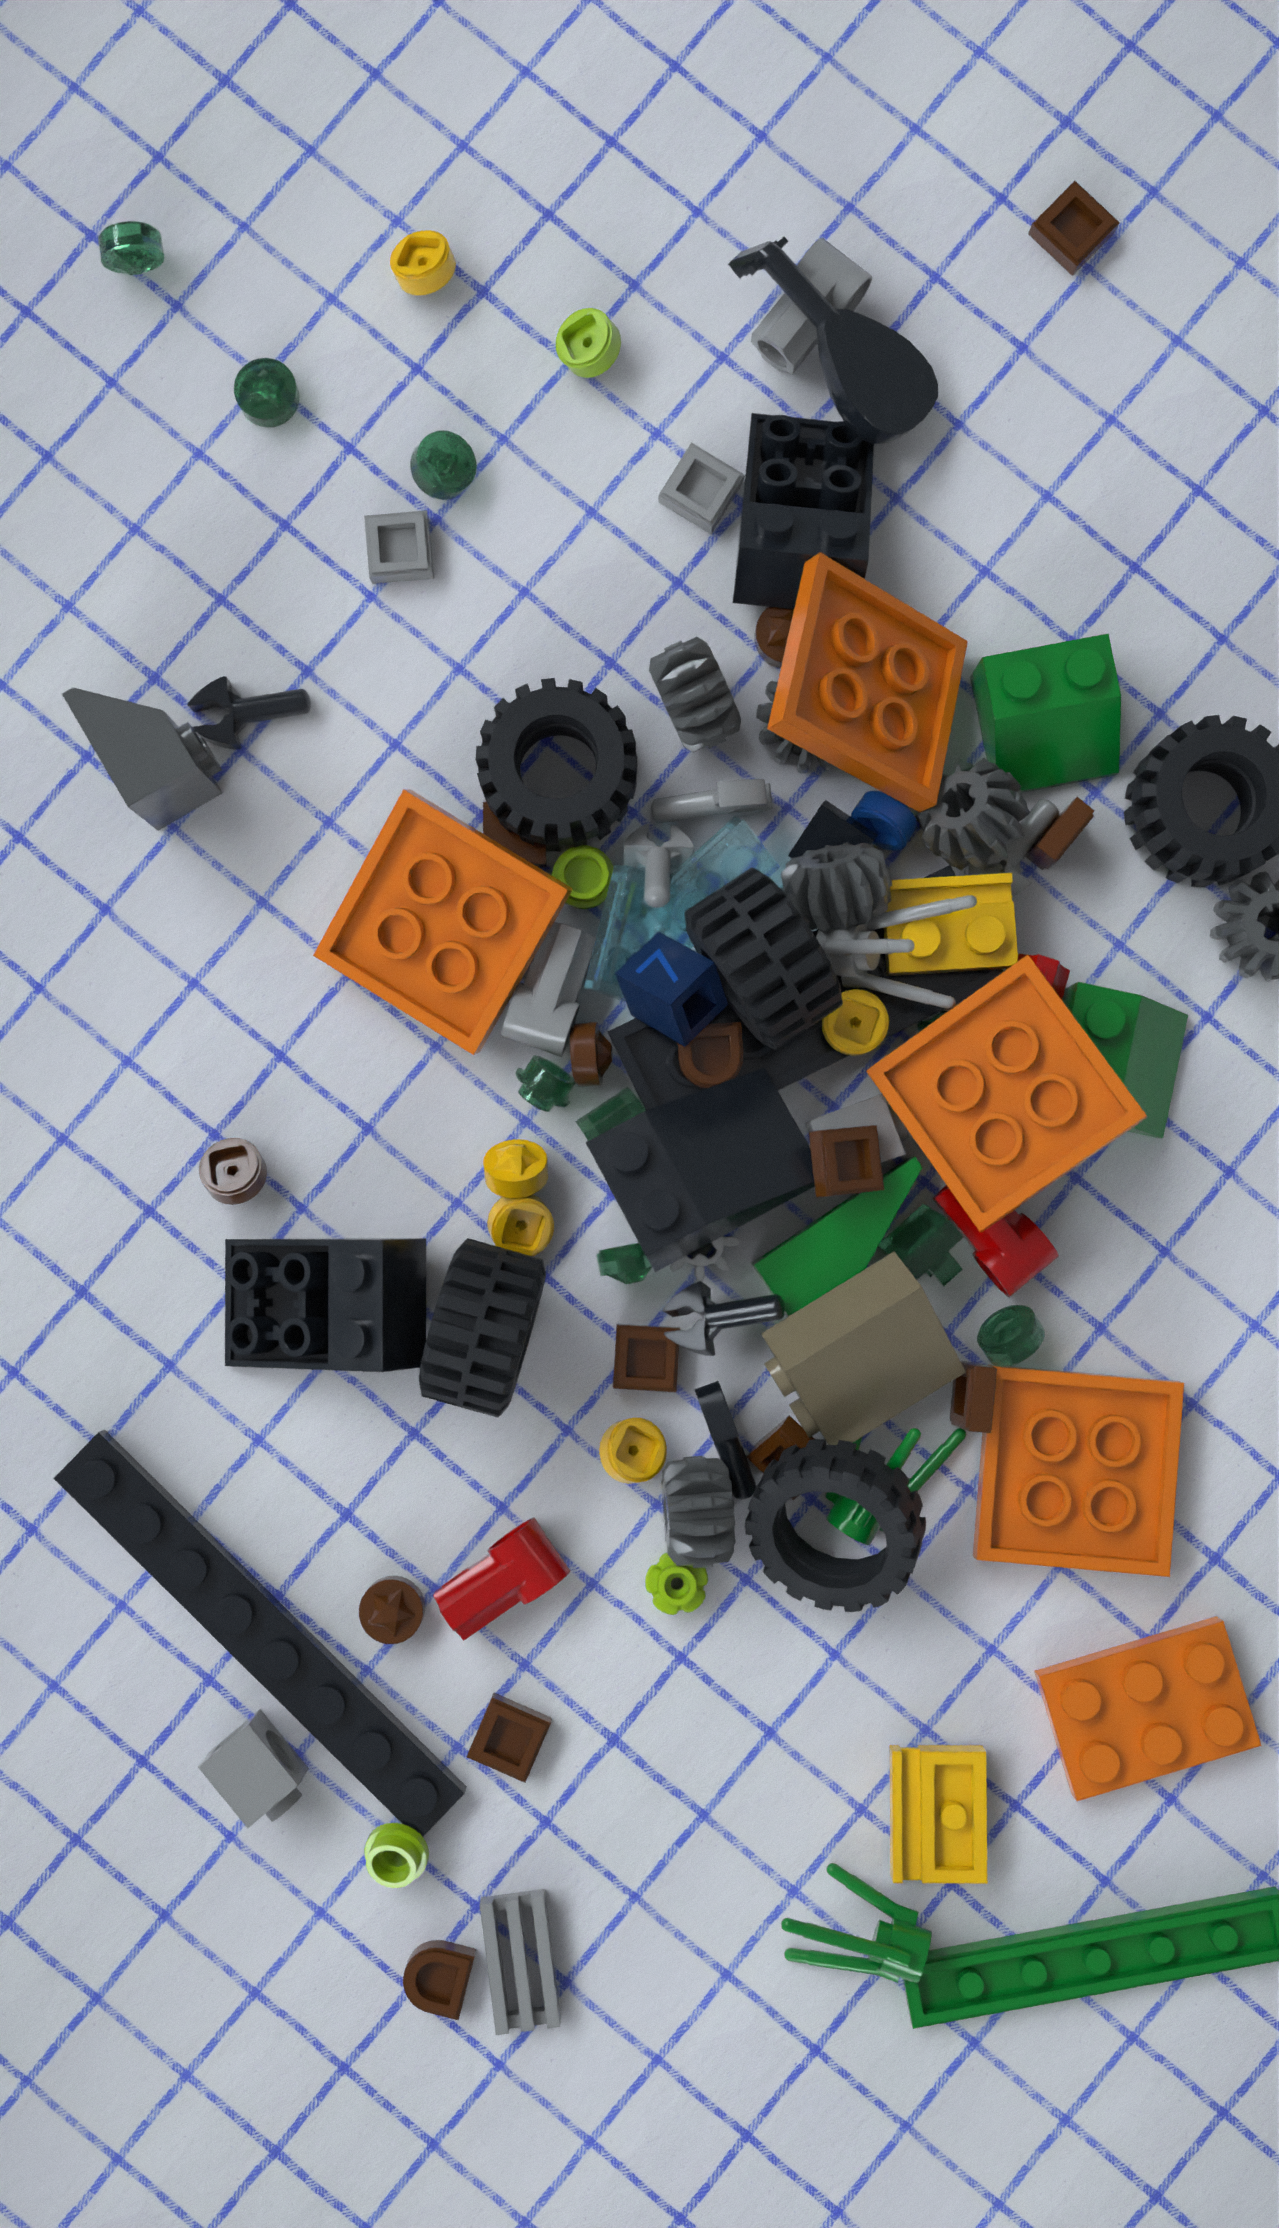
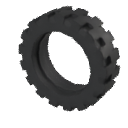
[745,1439,926,1612]

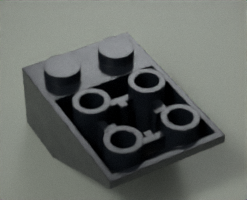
[732,413,874,609]
[225,1238,426,1372]

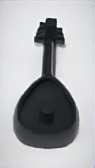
[728,236,938,444]

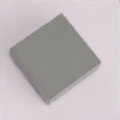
[658,442,745,534]
[364,510,434,584]

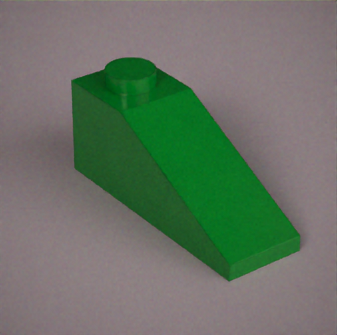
[751,1157,923,1317]

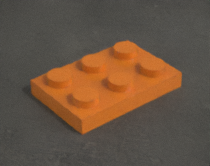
[1034,1616,1262,1801]

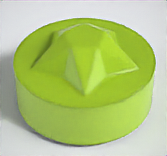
[555,308,621,378]

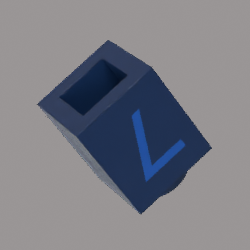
[615,931,728,1047]

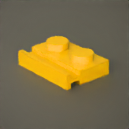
[883,873,1018,976]
[889,1745,987,1884]

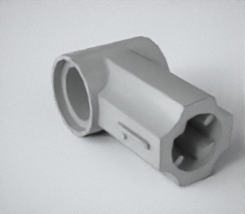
[751,238,872,375]
[501,922,598,1057]

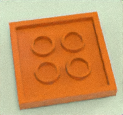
[767,552,968,812]
[313,789,573,1055]
[866,955,1147,1232]
[973,1364,1184,1577]

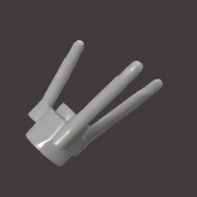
[816,895,977,1009]

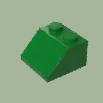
[970,633,1121,793]
[1062,982,1188,1139]

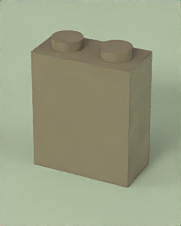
[761,1252,966,1445]

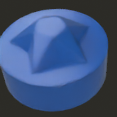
[851,791,918,851]

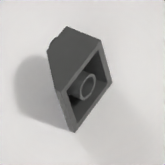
[62,687,223,831]

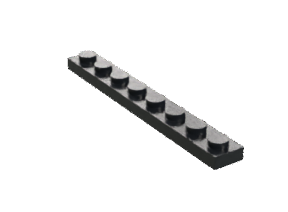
[53,1430,467,1837]

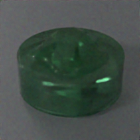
[98,221,165,276]
[234,358,300,427]
[410,430,477,500]
[596,1242,652,1284]
[977,1305,1045,1367]

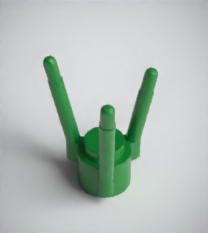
[825,1428,966,1546]
[781,1863,932,1984]

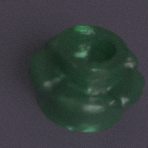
[515,1055,575,1112]

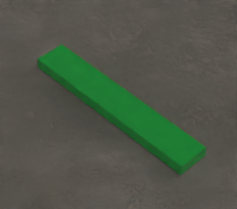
[903,1886,1279,2029]

